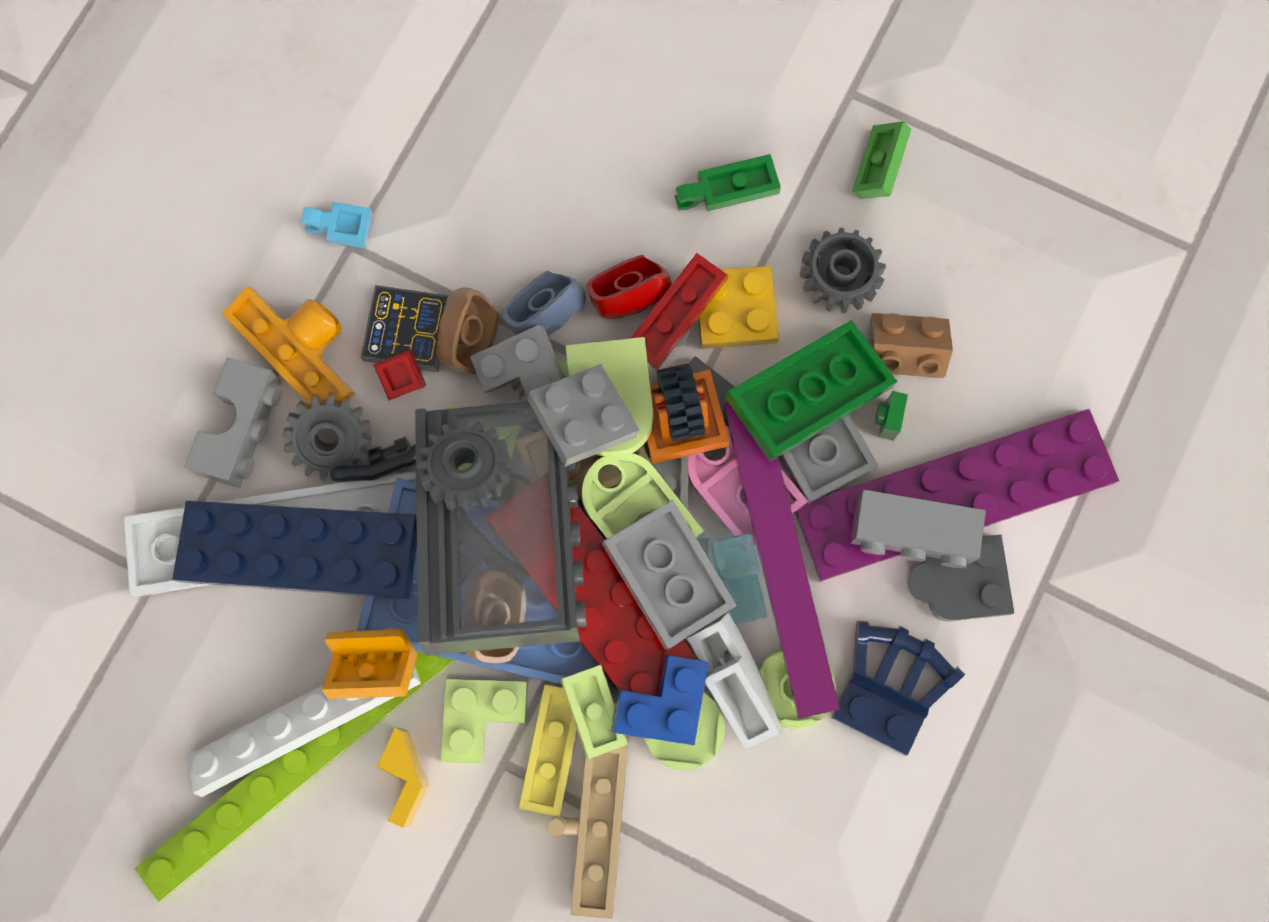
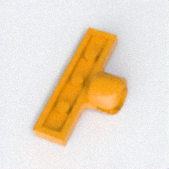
[221,286,356,404]

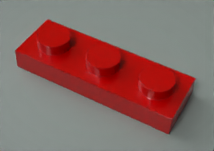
[631,253,728,370]

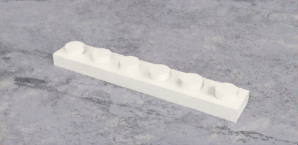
[185,666,421,797]

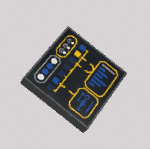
[360,285,449,372]

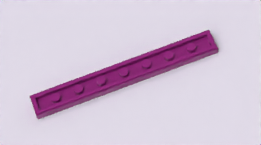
[723,403,840,719]

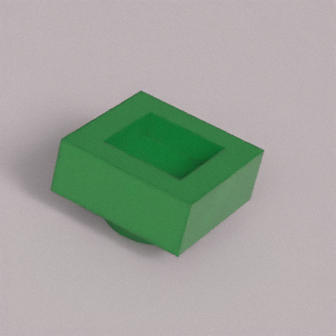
[874,391,908,441]

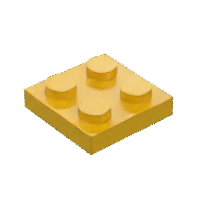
[699,266,779,349]

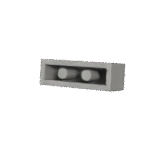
[850,490,986,568]

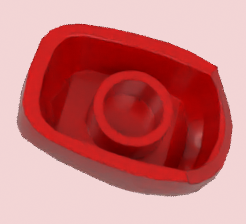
[586,254,672,319]

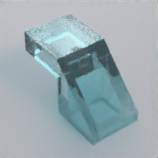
[711,533,767,625]

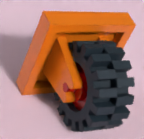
[646,363,730,464]

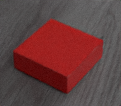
[373,349,427,401]

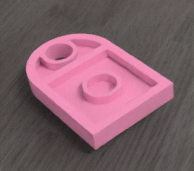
[687,426,808,553]

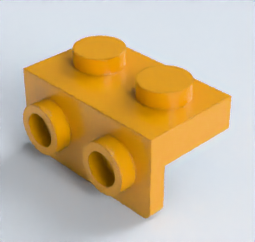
[322,628,418,699]

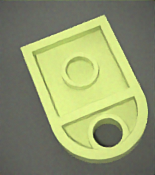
[566,337,653,458]
[582,453,703,539]

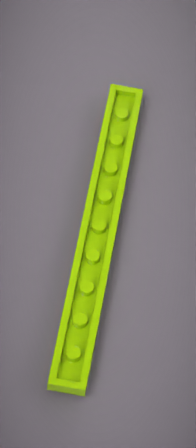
[134,651,455,902]

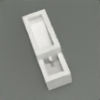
[687,612,782,750]

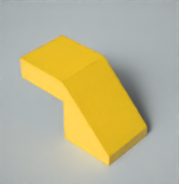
[377,728,428,828]

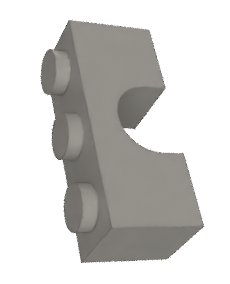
[184,357,282,488]

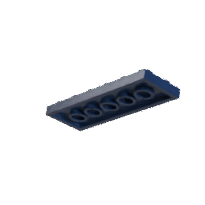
[172,501,417,599]

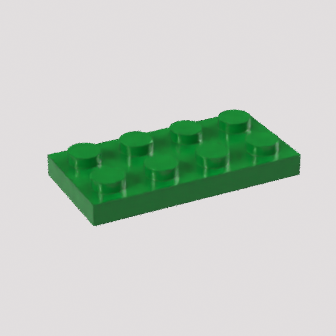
[725,320,898,462]

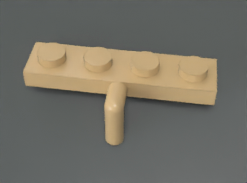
[547,746,628,919]

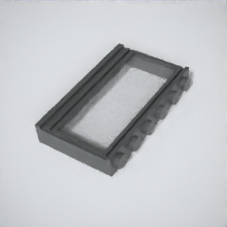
[415,402,587,656]

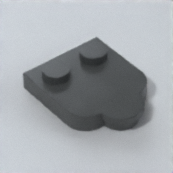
[907,534,1015,622]

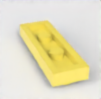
[519,684,577,817]

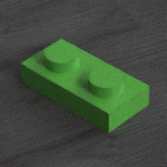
[852,121,911,199]

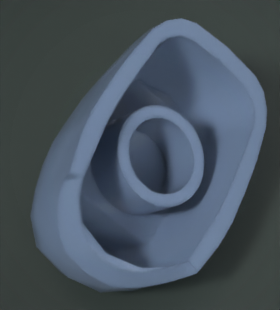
[502,271,586,335]

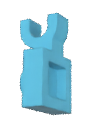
[301,202,373,249]

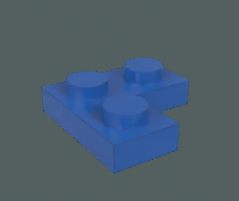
[611,654,708,745]

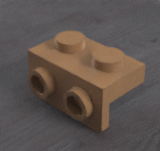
[870,313,953,378]

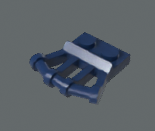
[831,621,965,756]

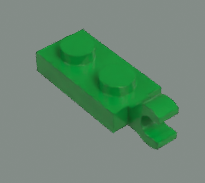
[675,154,781,211]

